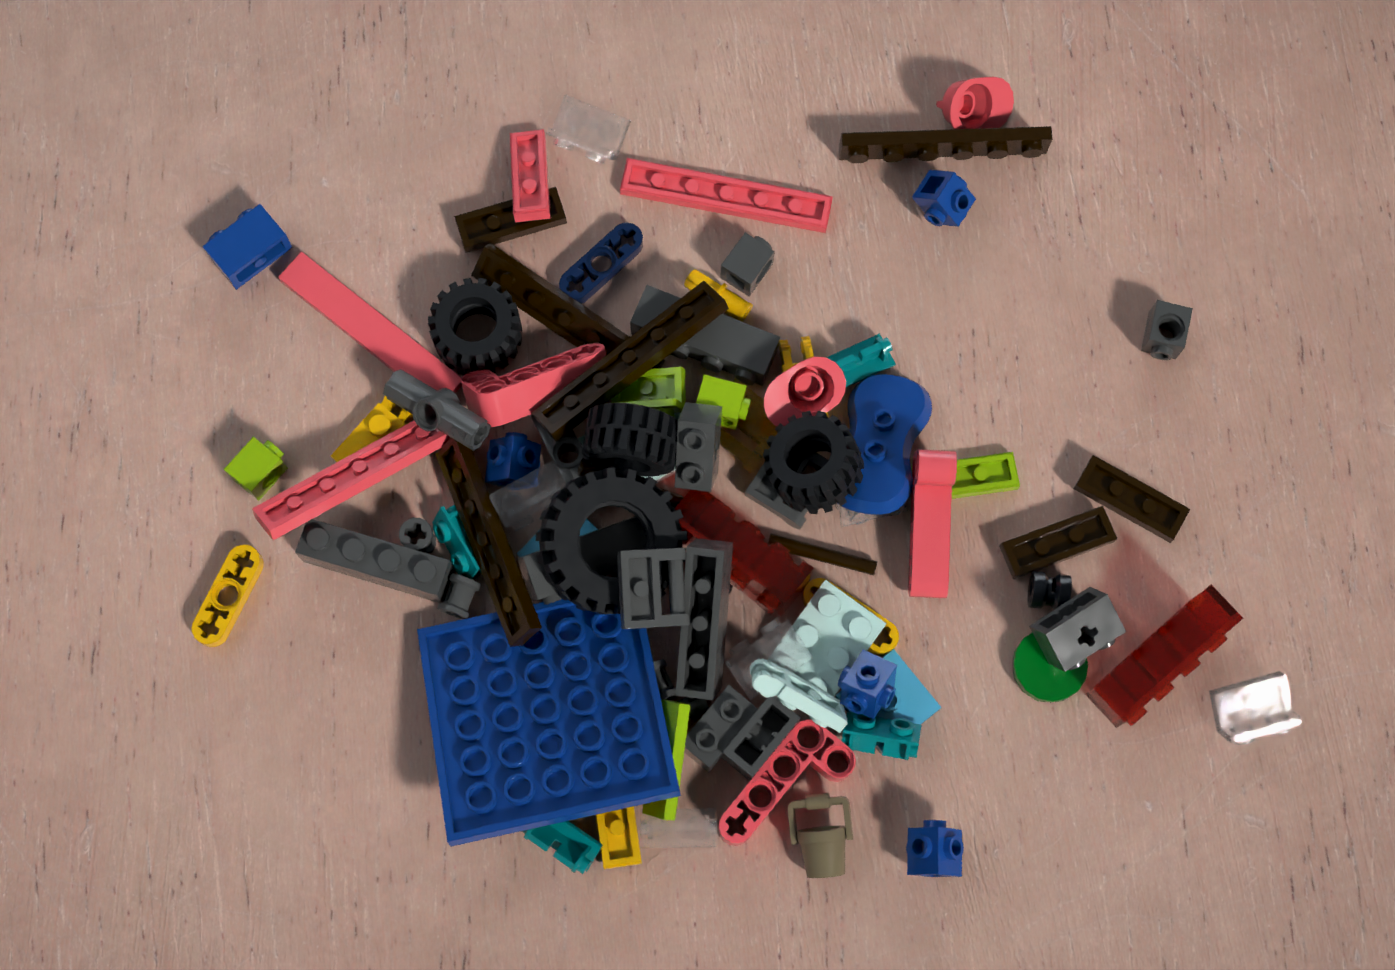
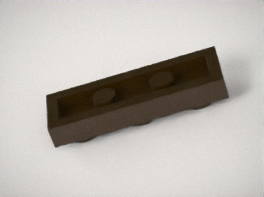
[454,187,567,253]
[1073,455,1190,543]
[999,506,1117,580]

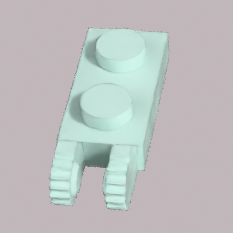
[749,658,848,733]

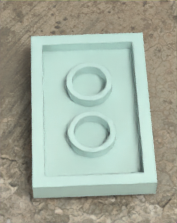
[768,579,887,697]

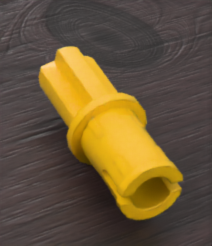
[684,269,753,322]

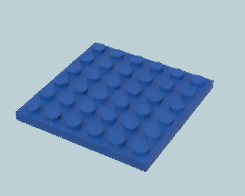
[417,599,681,847]

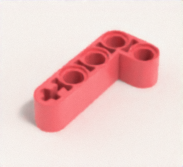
[461,343,606,427]
[908,449,957,598]
[718,719,856,846]

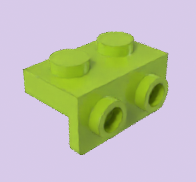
[611,367,686,418]

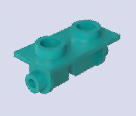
[826,333,896,387]
[432,505,482,580]
[842,712,922,760]
[521,821,603,874]

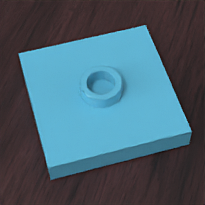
[835,649,942,756]

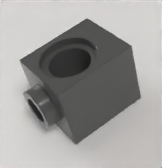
[720,232,775,297]
[1141,300,1193,360]

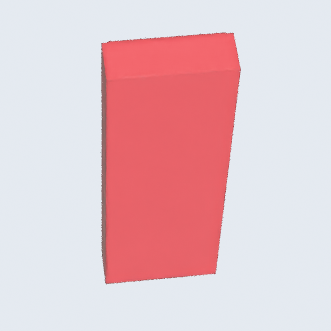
[510,129,550,223]

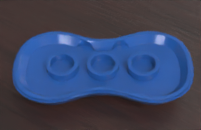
[842,374,932,515]

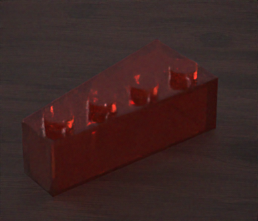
[675,490,814,617]
[1086,584,1243,728]

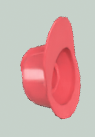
[936,76,1014,129]
[763,356,846,426]

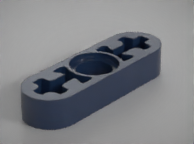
[559,223,643,304]

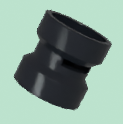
[1027,571,1072,610]

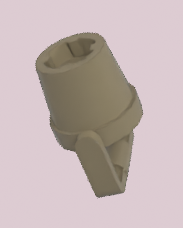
[788,793,853,878]

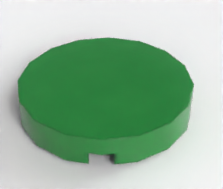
[1012,633,1088,703]

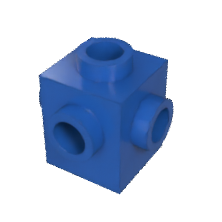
[912,170,976,227]
[485,432,541,491]
[838,649,897,719]
[906,820,964,877]

